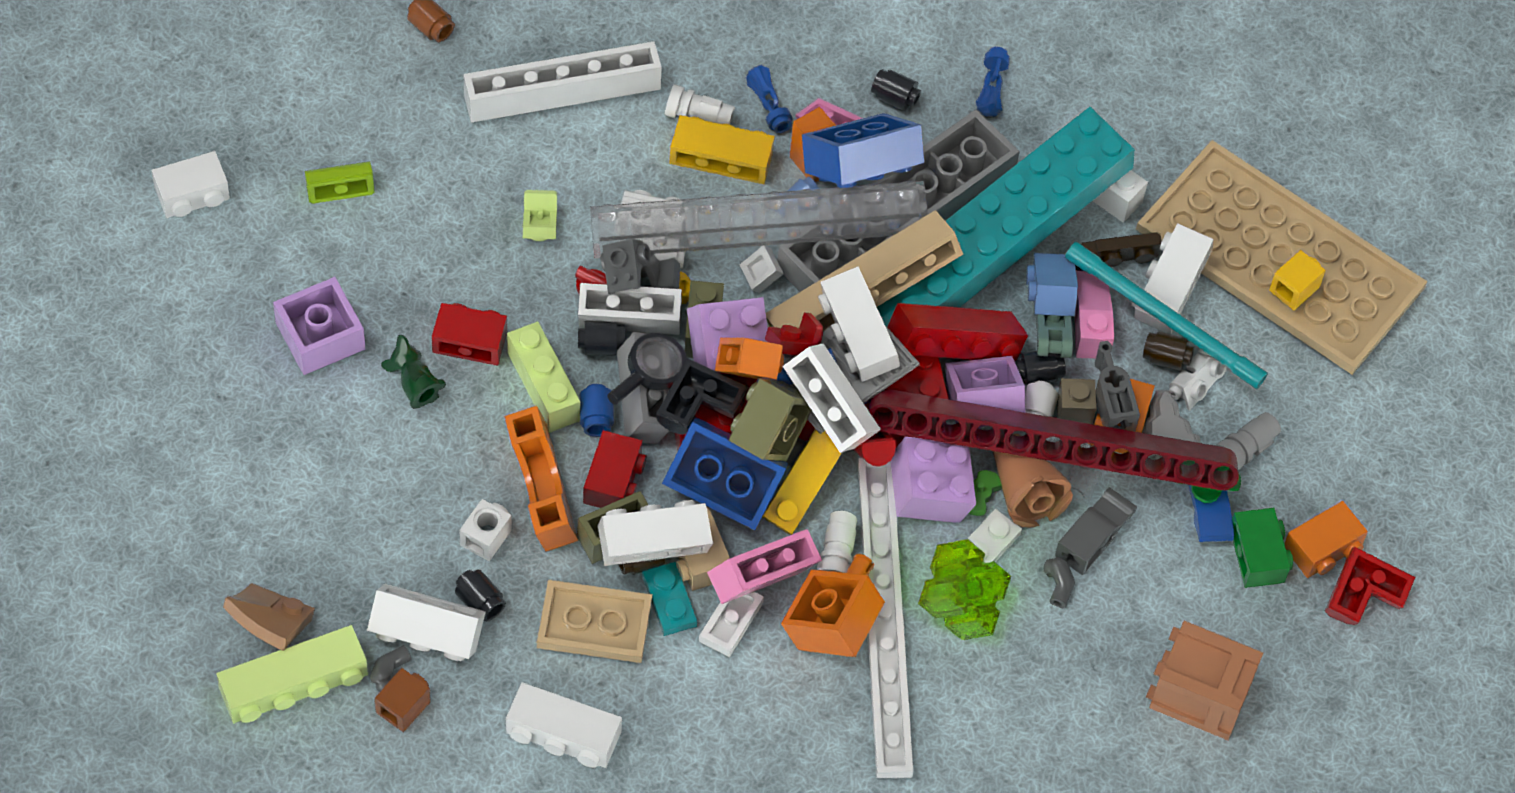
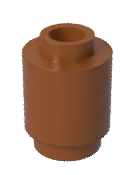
[407,0,455,42]

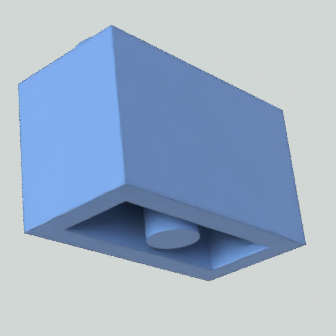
[1026,253,1078,316]

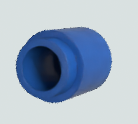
[579,384,614,437]

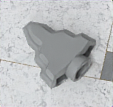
[1142,390,1201,459]

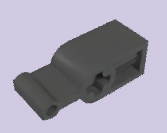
[1094,341,1140,432]
[1055,487,1137,575]

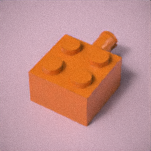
[781,554,885,657]

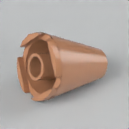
[993,434,1073,528]

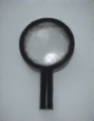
[607,333,687,405]

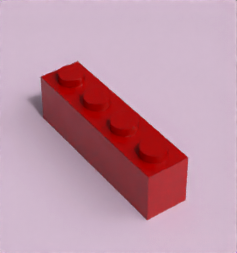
[887,303,1028,361]

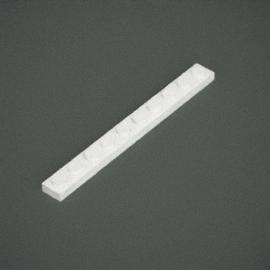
[858,458,913,778]

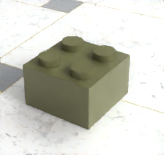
[729,379,812,461]

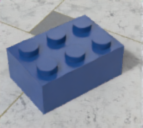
[802,113,924,188]
[662,417,788,530]

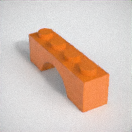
[504,405,578,552]

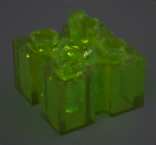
[918,539,1012,640]

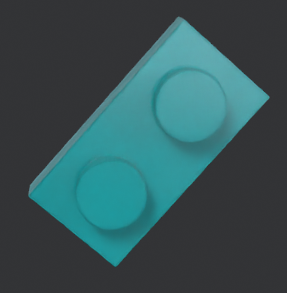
[642,562,697,636]

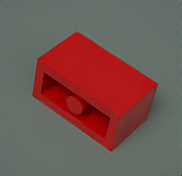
[432,302,508,366]
[583,430,647,508]

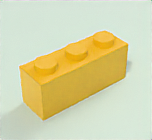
[669,115,775,185]

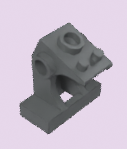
[600,239,680,295]

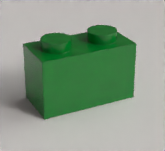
[1232,507,1293,588]

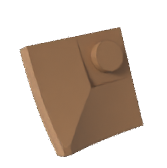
[223,583,315,651]

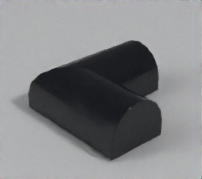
[656,358,749,435]

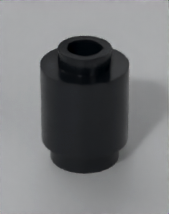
[871,69,921,111]
[578,322,625,355]
[1014,351,1066,386]
[455,569,506,622]

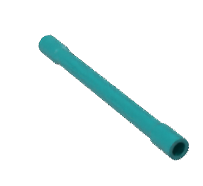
[1065,241,1268,389]

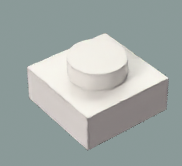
[740,245,784,293]

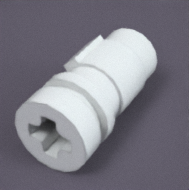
[665,84,735,124]
[817,511,857,573]

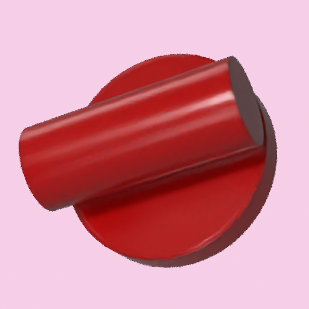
[575,266,607,294]

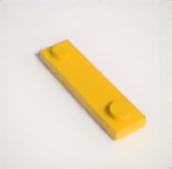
[762,429,842,535]

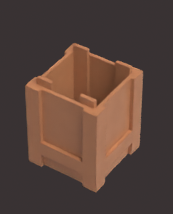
[1146,620,1263,740]

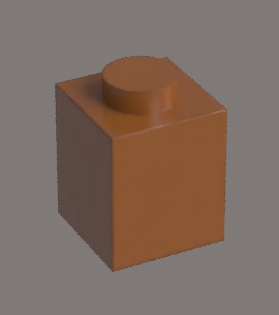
[374,668,431,733]

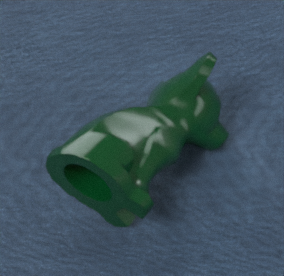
[381,334,446,409]

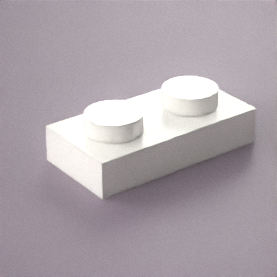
[952,509,1022,580]
[699,592,764,657]

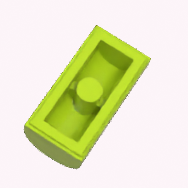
[304,161,375,204]

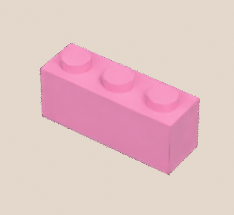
[707,529,822,604]

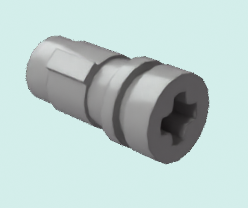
[1215,412,1281,471]

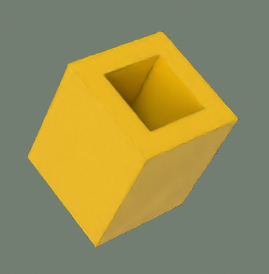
[1269,250,1326,311]

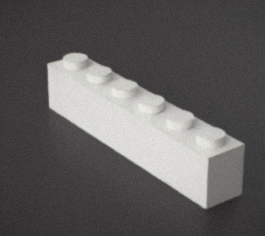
[463,41,662,123]

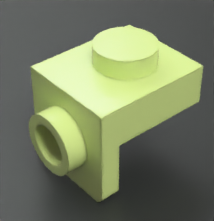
[523,190,557,241]

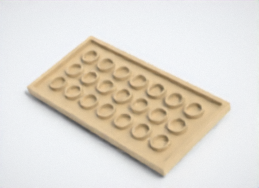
[1136,140,1428,375]

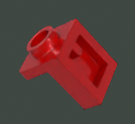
[765,312,823,355]

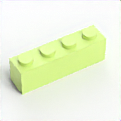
[216,625,368,724]

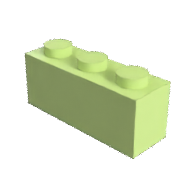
[507,321,580,433]

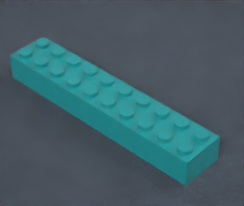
[877,106,1135,327]

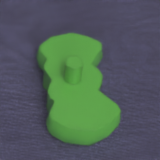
[968,470,1002,516]

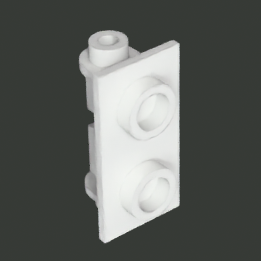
[1168,349,1227,411]

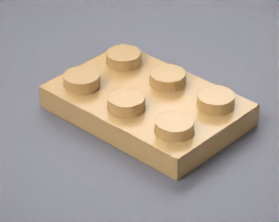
[537,580,652,663]

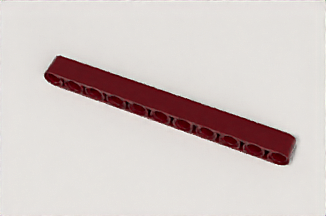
[868,389,1239,490]

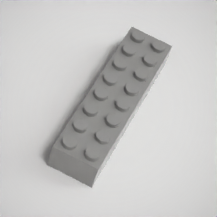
[777,109,1020,292]

